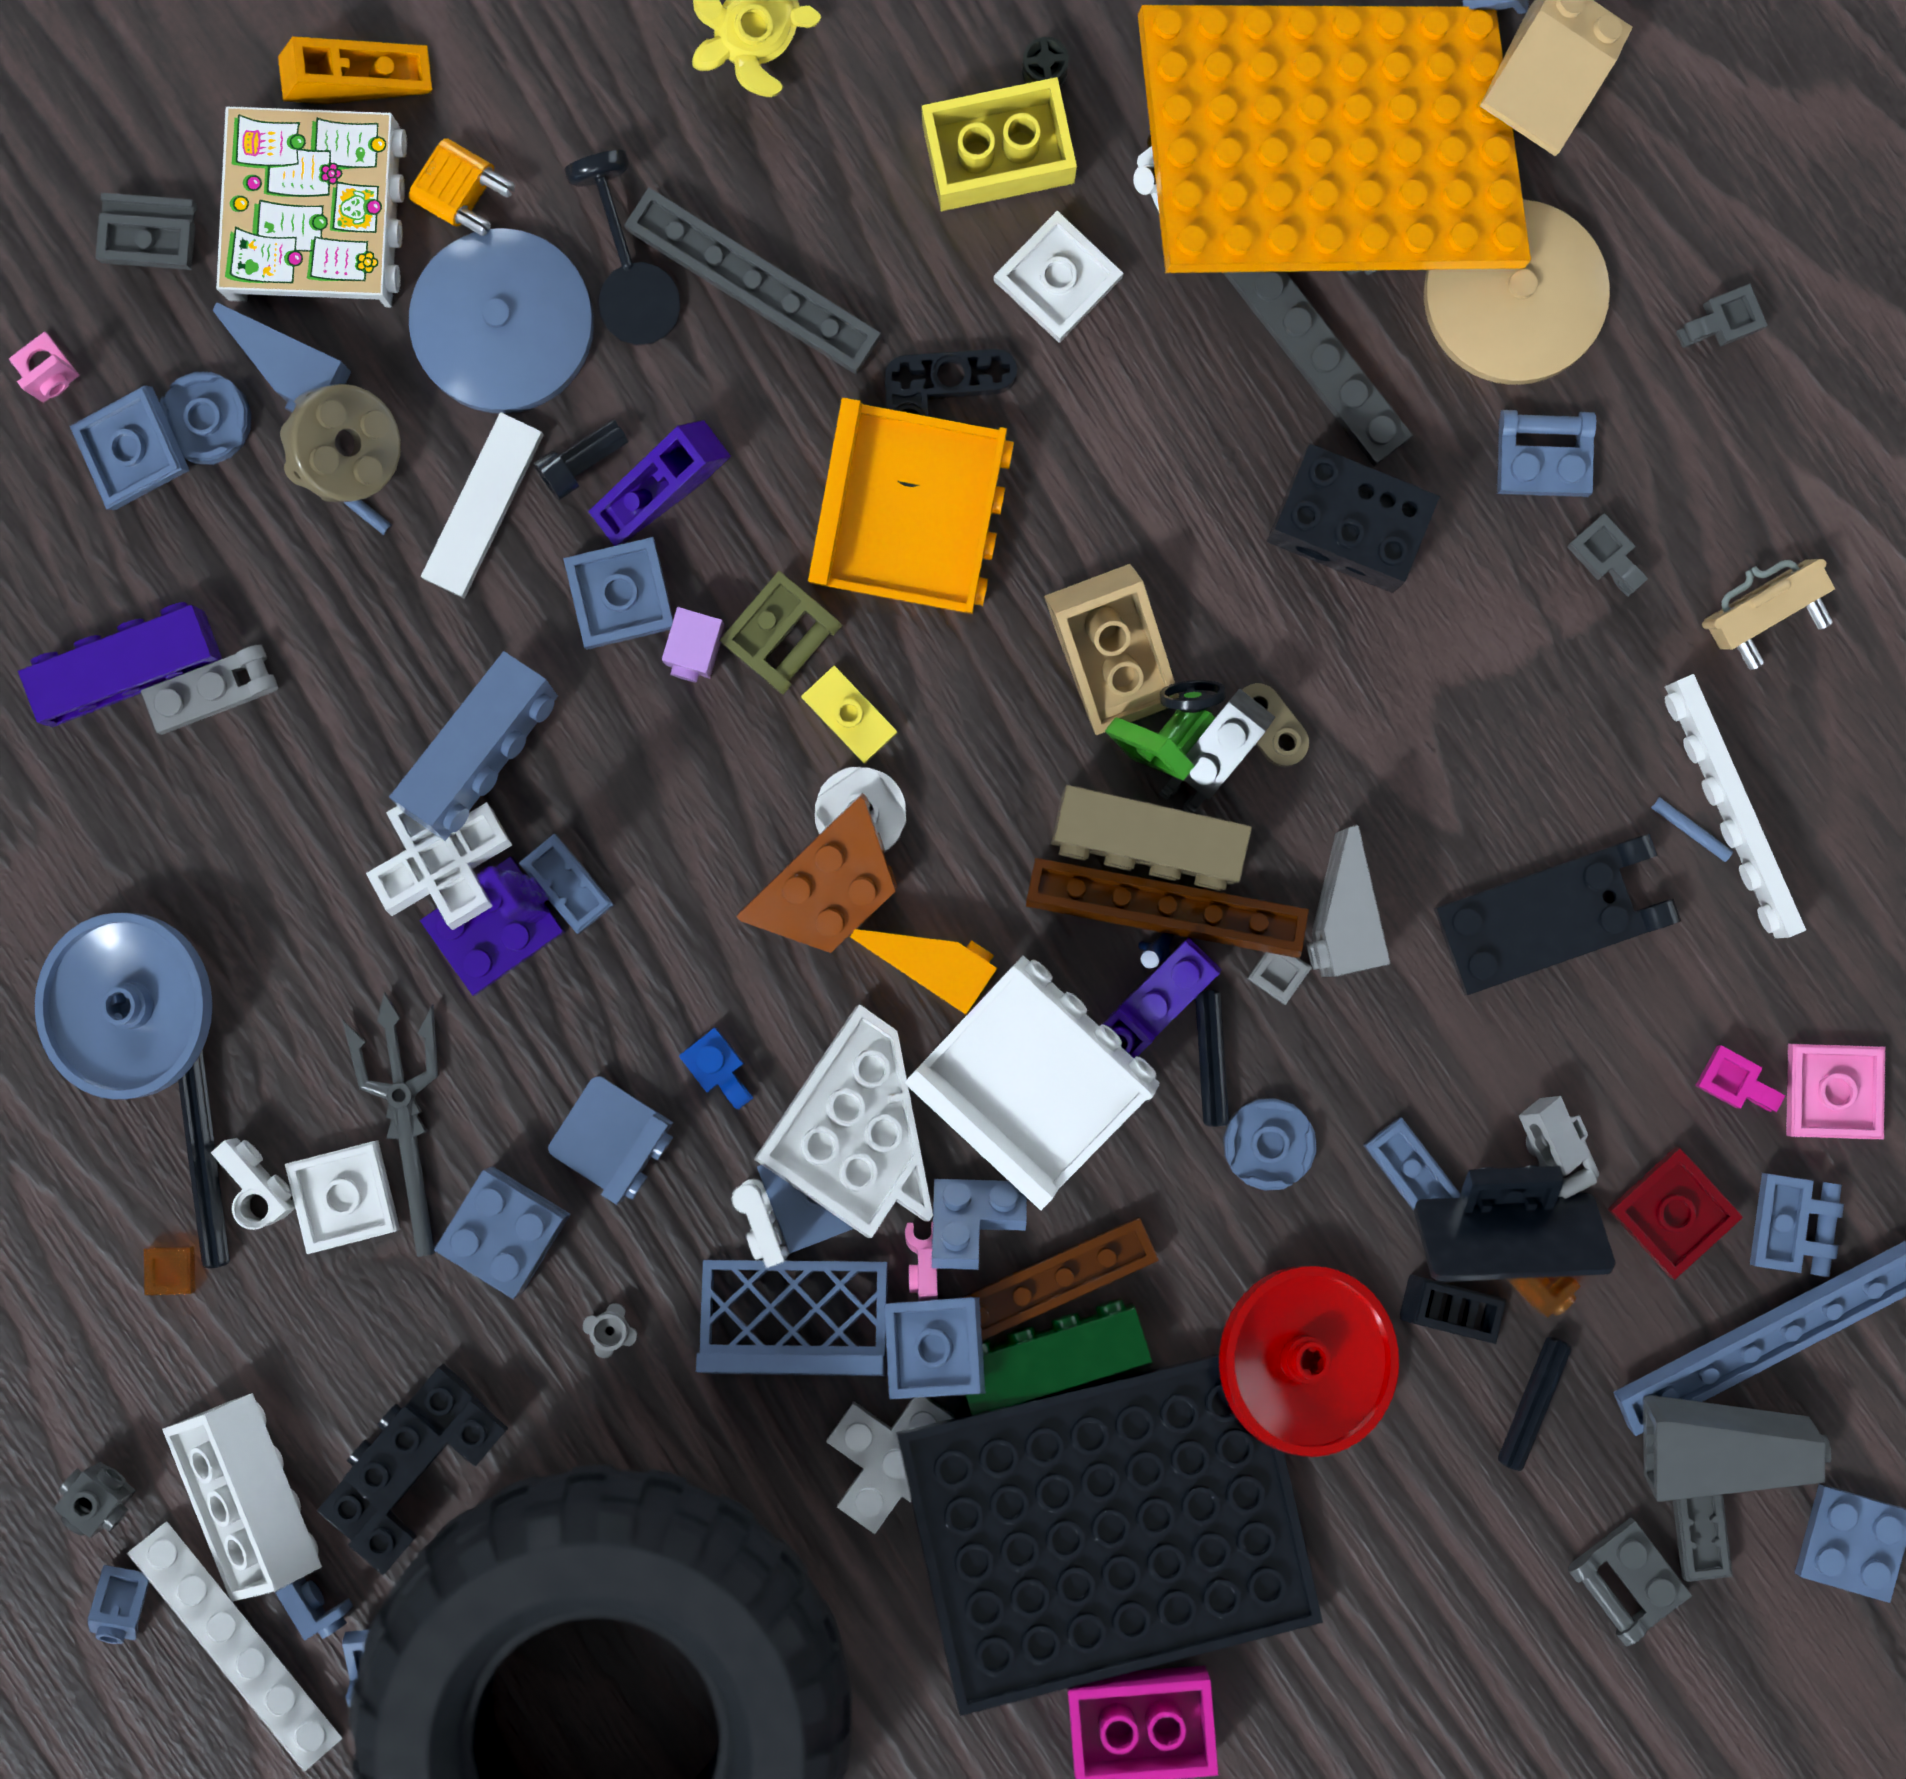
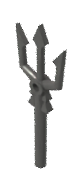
[342,993,438,1257]

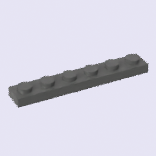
[624,187,881,375]
[1223,271,1413,466]

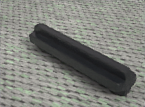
[1195,990,1229,1127]
[1498,1337,1572,1471]

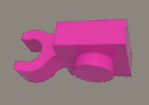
[1695,1045,1785,1112]

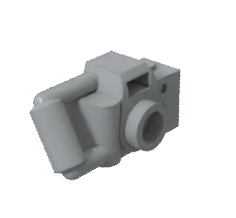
[1518,1096,1599,1199]

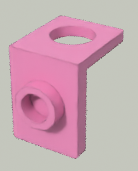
[9,332,80,403]

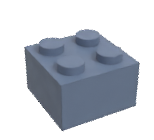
[434,1166,571,1299]

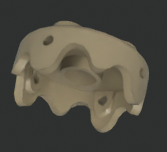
[280,384,401,502]

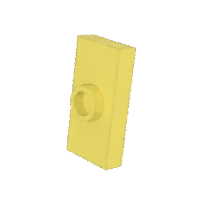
[801,665,898,764]

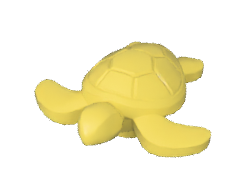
[692,0,821,97]

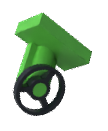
[1105,680,1226,781]

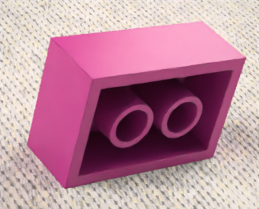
[1067,1665,1218,1779]

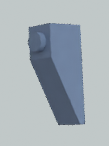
[212,302,351,412]

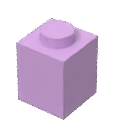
[662,607,726,682]

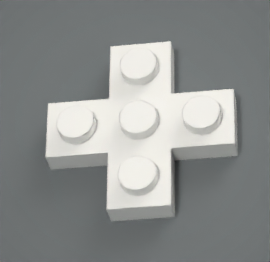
[366,802,512,930]
[826,1397,956,1534]

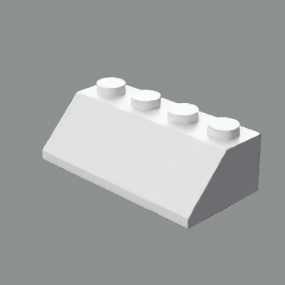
[162,1393,322,1602]

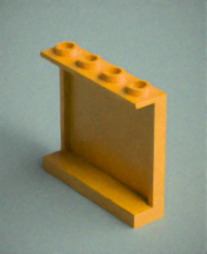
[808,397,1014,614]

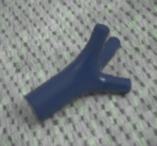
[1138,933,1174,969]

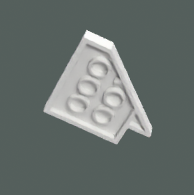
[754,1005,933,1238]

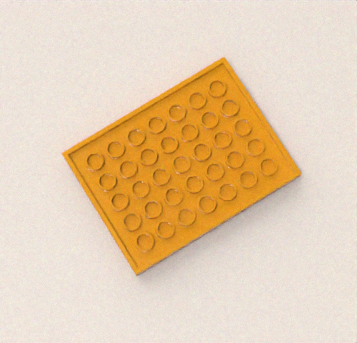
[1138,5,1531,273]

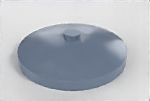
[409,229,594,413]
[35,913,212,1099]

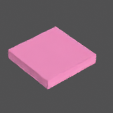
[1786,1044,1885,1139]

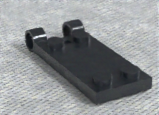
[1434,833,1681,995]

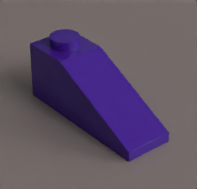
[588,420,731,546]

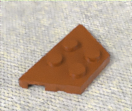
[736,793,898,953]

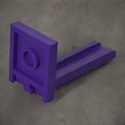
[420,857,565,996]

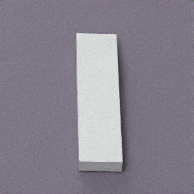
[421,412,544,599]

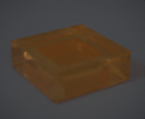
[144,1246,195,1295]

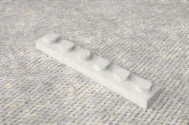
[1665,674,1806,939]
[127,1521,343,1771]

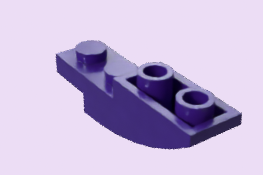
[1102,937,1222,1058]

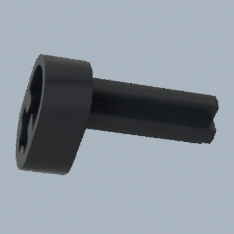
[533,419,629,500]

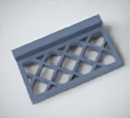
[696,1260,888,1376]

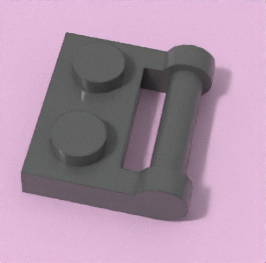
[1568,1517,1692,1646]

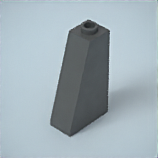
[1643,1395,1831,1502]

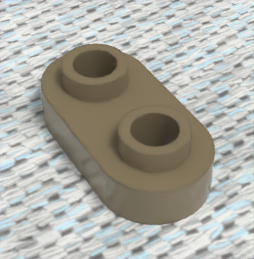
[1242,683,1309,767]

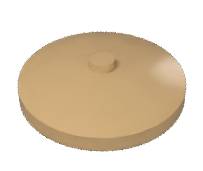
[1424,200,1610,385]

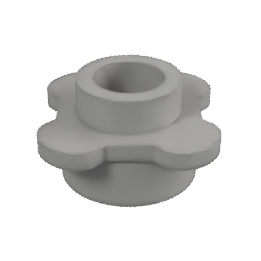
[583,1303,637,1358]

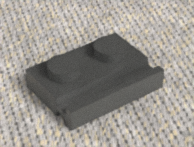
[95,193,197,270]

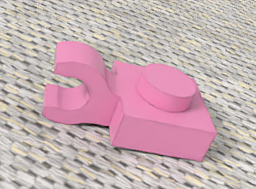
[905,1222,938,1301]

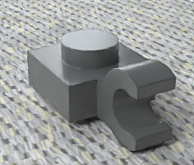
[1676,284,1768,348]
[1567,513,1648,597]

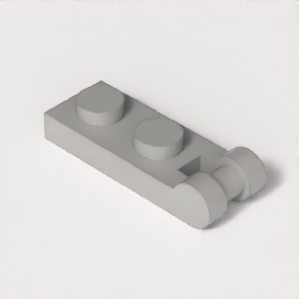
[140,645,278,735]

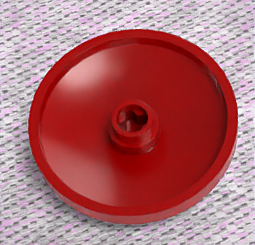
[1219,1266,1399,1457]

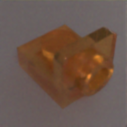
[1507,1276,1581,1318]

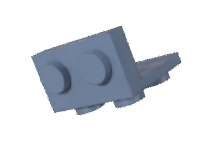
[548,1076,673,1205]

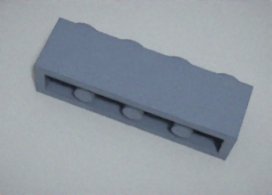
[389,651,558,841]

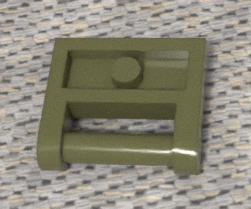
[719,571,843,695]

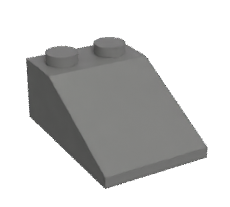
[1307,825,1390,977]

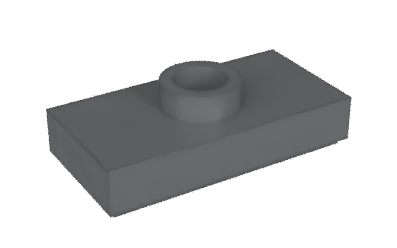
[1673,1494,1733,1582]

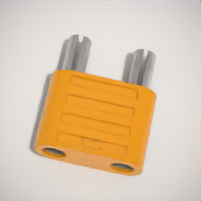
[409,138,515,236]

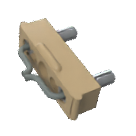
[1702,559,1835,670]

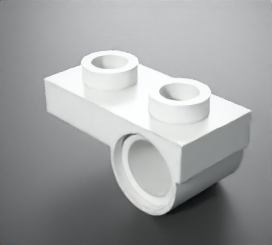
[211,1138,295,1230]

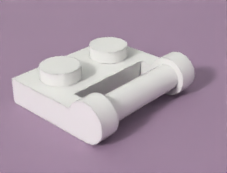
[732,1179,789,1268]

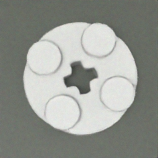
[815,767,906,853]

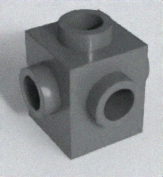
[53,1462,136,1538]

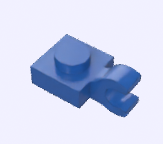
[679,1028,753,1109]

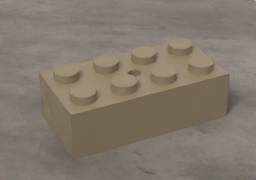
[1051,785,1252,891]

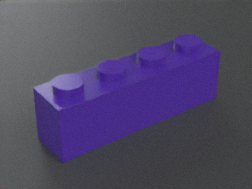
[18,602,222,727]

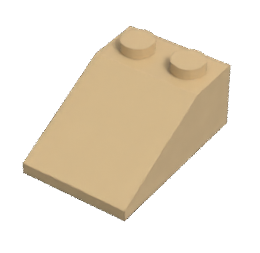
[1480,0,1633,156]
[1044,564,1179,735]

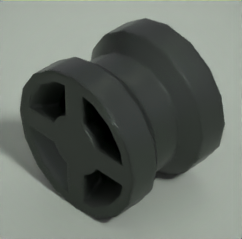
[1022,37,1069,87]

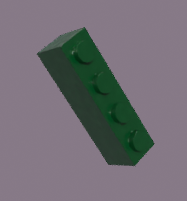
[966,1299,1152,1414]

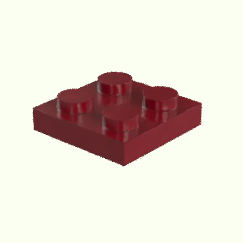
[1608,1147,1743,1280]

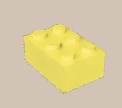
[921,77,1077,211]

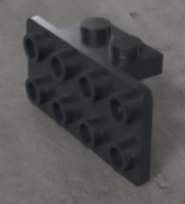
[1414,1165,1616,1282]

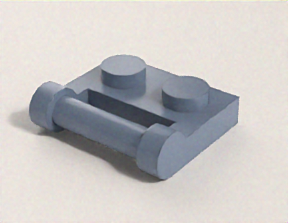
[1497,410,1596,497]

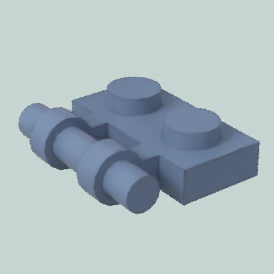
[1750,1173,1844,1277]

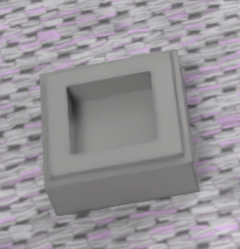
[1247,952,1312,1005]

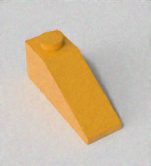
[278,36,432,104]
[850,929,997,1014]

